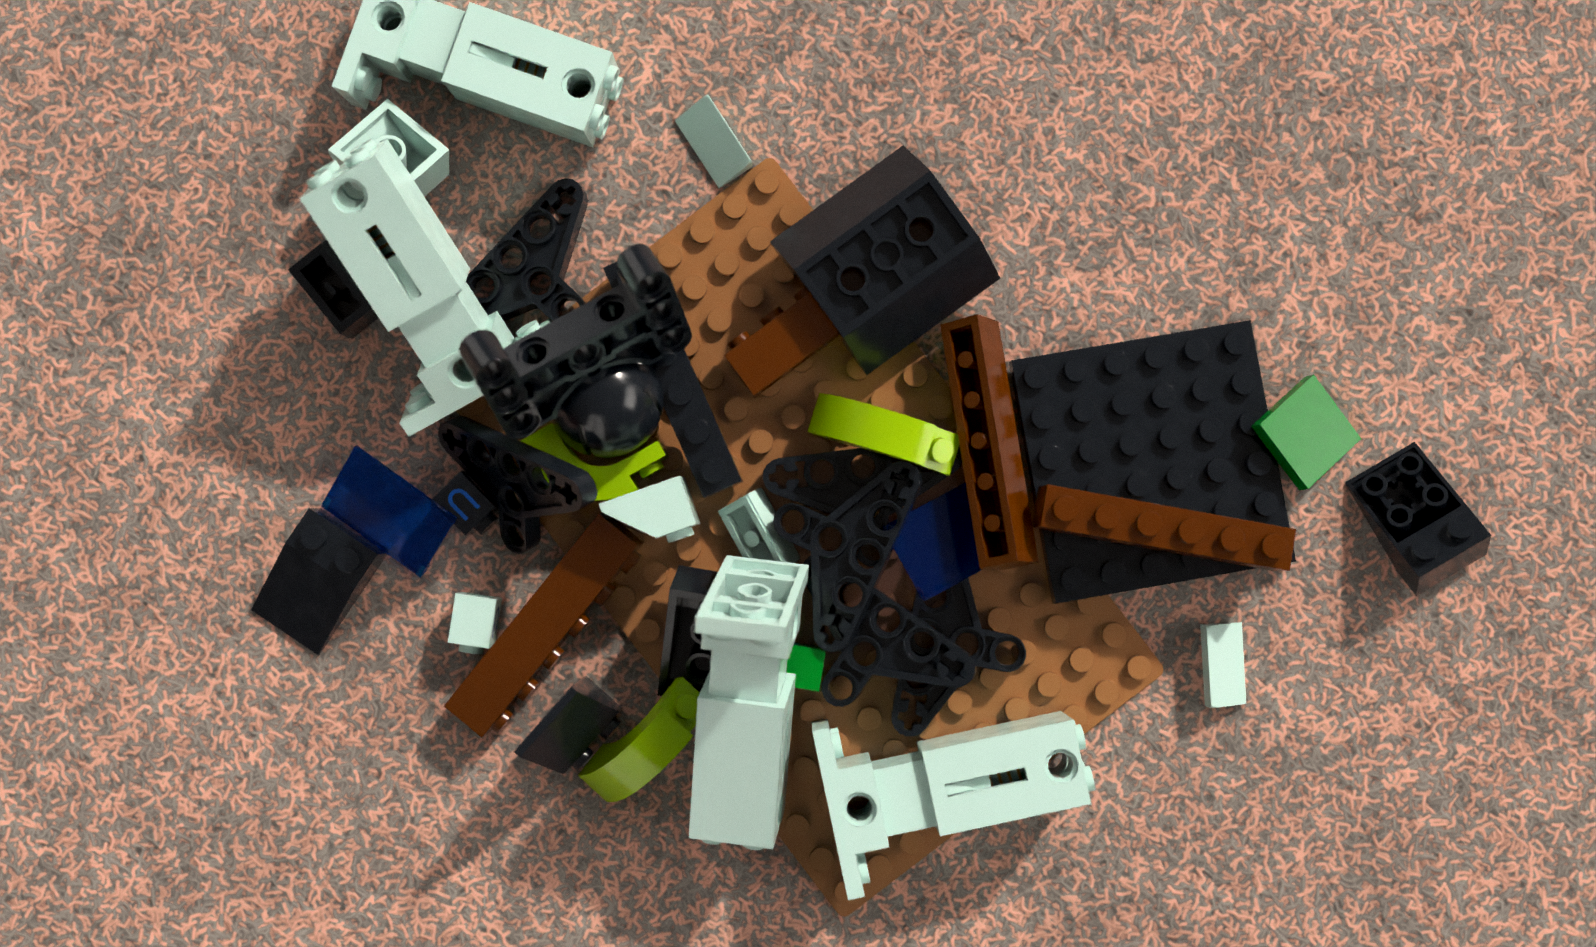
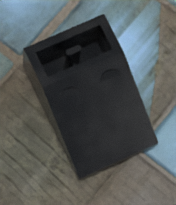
[288,240,379,339]
[1345,442,1491,596]

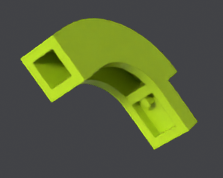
[807,393,960,476]
[521,423,669,501]
[578,677,699,802]

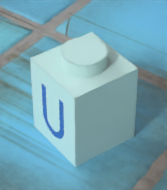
[448,592,502,654]

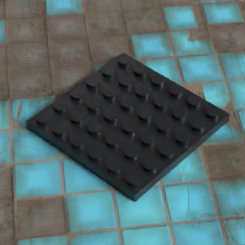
[1009,320,1296,604]

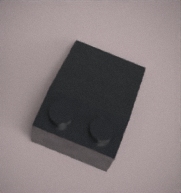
[251,508,388,655]
[657,565,718,696]
[514,676,622,774]

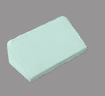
[675,94,753,189]
[718,488,800,563]
[1200,622,1246,708]

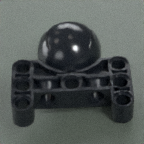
[459,244,692,458]

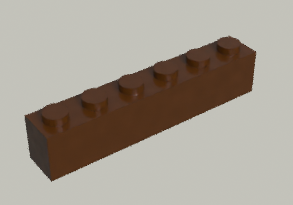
[724,219,933,398]
[940,314,1039,570]
[1032,484,1296,571]
[444,513,644,738]

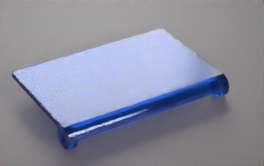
[321,445,457,578]
[882,482,983,601]

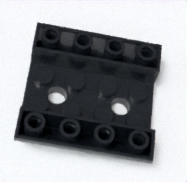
[770,145,1000,376]

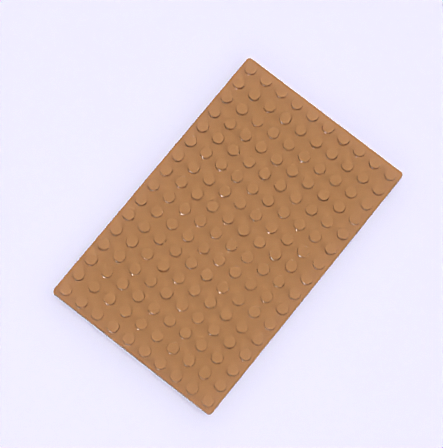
[456,158,1164,917]

